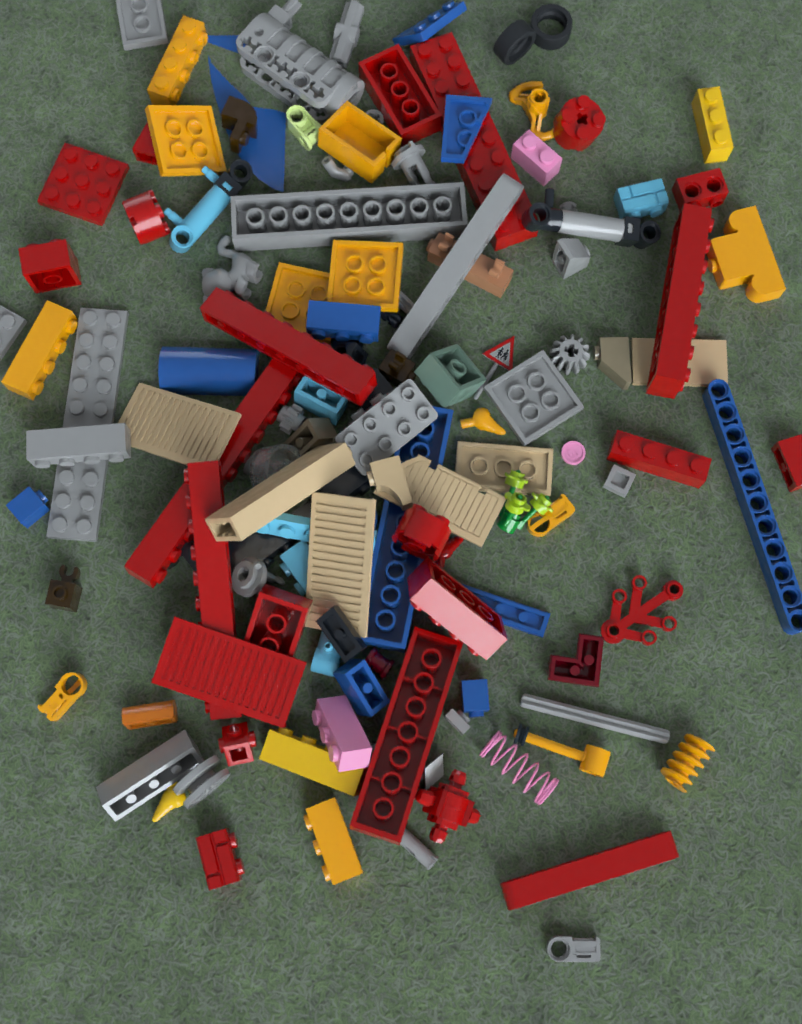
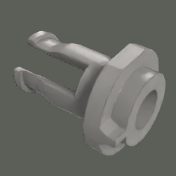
[391,141,436,185]
[232,556,285,597]

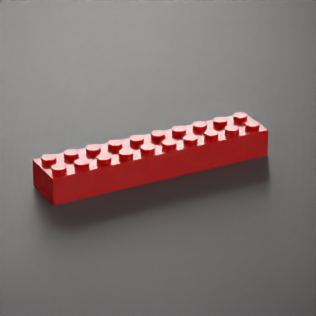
[410,32,539,251]

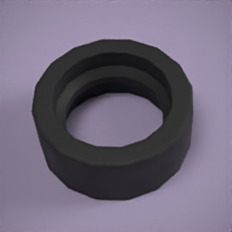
[530,4,573,50]
[493,19,536,65]

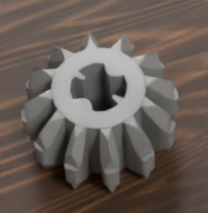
[549,334,590,376]

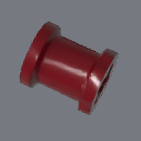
[365,647,395,680]

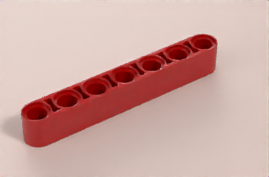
[500,830,680,910]

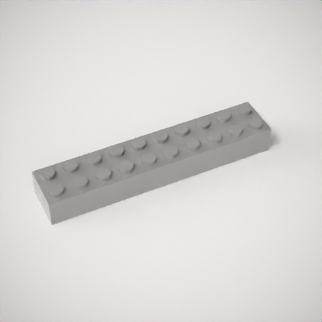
[230,182,468,252]

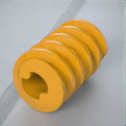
[661,734,715,793]

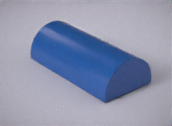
[158,346,259,396]

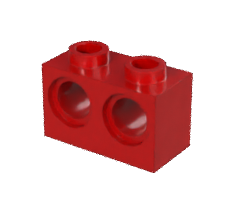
[671,168,729,212]

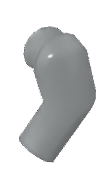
[321,156,354,182]

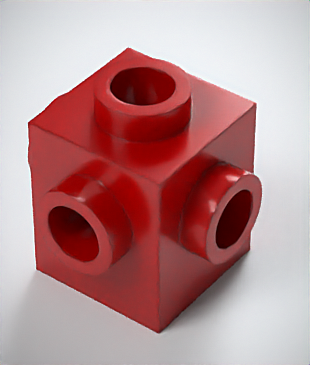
[218,722,257,767]

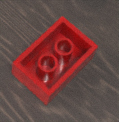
[244,584,313,657]

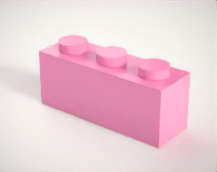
[312,695,372,772]

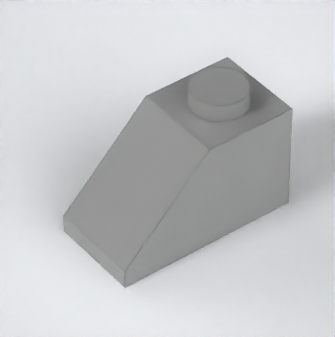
[552,238,590,279]

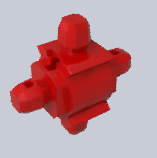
[415,769,480,844]

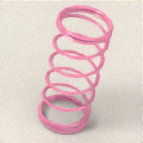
[479,730,559,805]

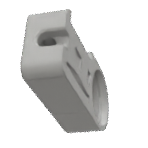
[546,936,601,962]

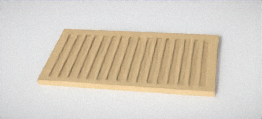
[118,383,242,466]
[304,492,376,638]

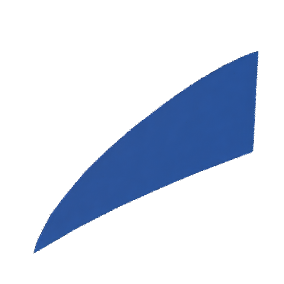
[208,35,286,192]

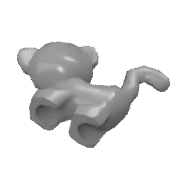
[202,235,263,303]

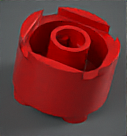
[553,95,606,151]
[122,189,171,245]
[392,504,451,561]

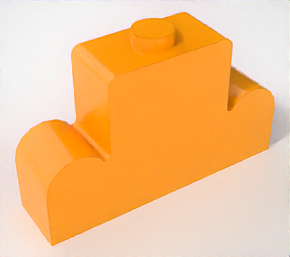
[706,205,786,303]

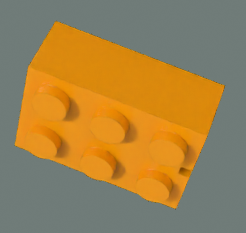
[317,101,402,184]

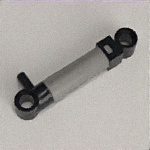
[521,188,661,249]

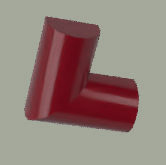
[547,633,604,688]

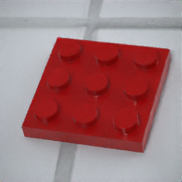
[37,143,129,226]

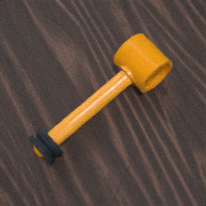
[513,724,611,778]

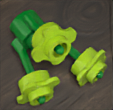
[497,470,554,534]

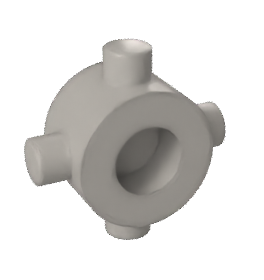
[560,201,578,211]

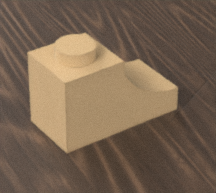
[366,455,413,511]

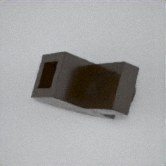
[221,96,258,154]

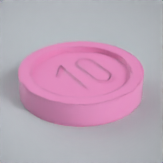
[561,441,586,465]

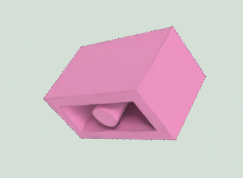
[511,129,563,186]

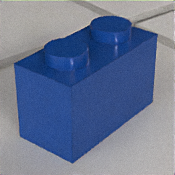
[333,659,390,717]

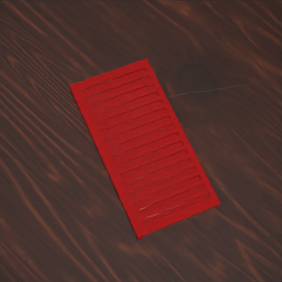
[151,616,307,728]

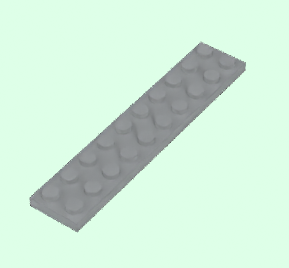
[46,307,129,542]

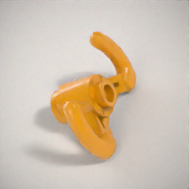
[509,81,554,141]

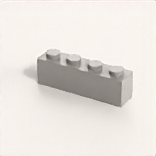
[26,423,131,468]
[96,730,204,822]

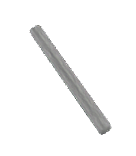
[520,693,670,744]

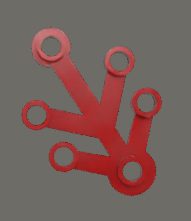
[600,575,683,646]

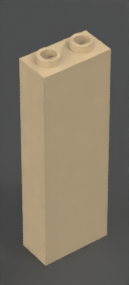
[205,442,356,541]

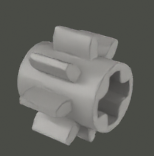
[277,403,307,435]

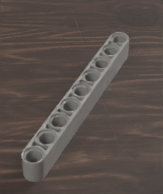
[387,173,524,360]

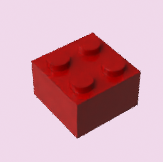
[18,239,82,294]

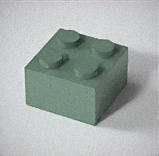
[414,344,487,408]

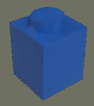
[6,486,50,529]
[460,679,490,718]

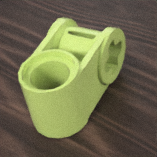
[286,105,322,151]

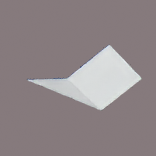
[425,754,444,790]

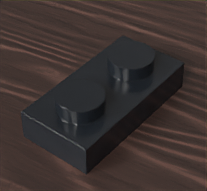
[316,605,367,663]

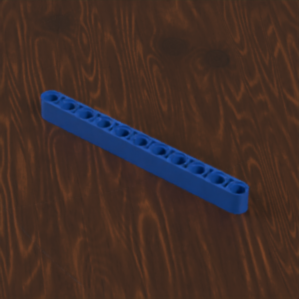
[702,379,802,635]

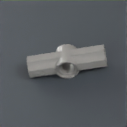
[329,0,364,68]

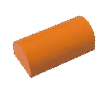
[122,700,178,730]

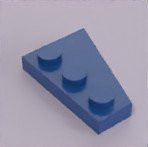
[392,0,467,46]

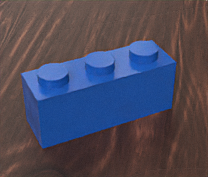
[306,300,381,344]

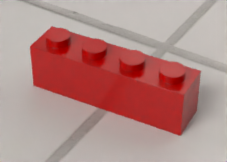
[606,430,712,489]

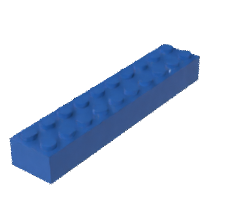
[361,406,453,653]

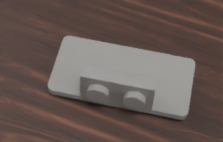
[335,379,438,475]

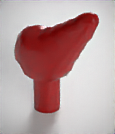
[435,536,464,569]

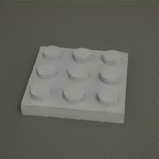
[483,350,584,446]

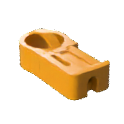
[527,494,575,537]
[38,672,87,721]

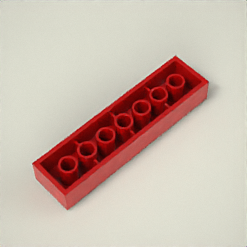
[646,203,714,399]
[349,627,463,846]

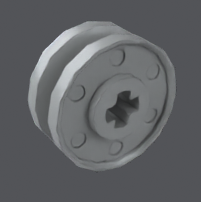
[173,755,231,809]

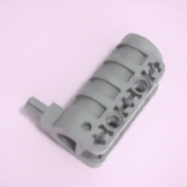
[236,0,365,125]

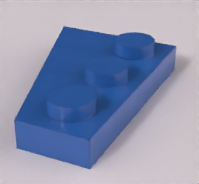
[441,95,493,164]

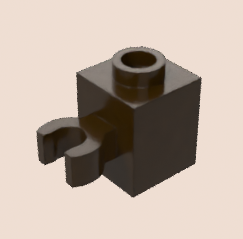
[378,349,417,387]
[45,565,83,613]

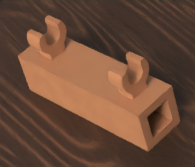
[426,232,514,298]

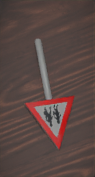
[473,336,514,400]

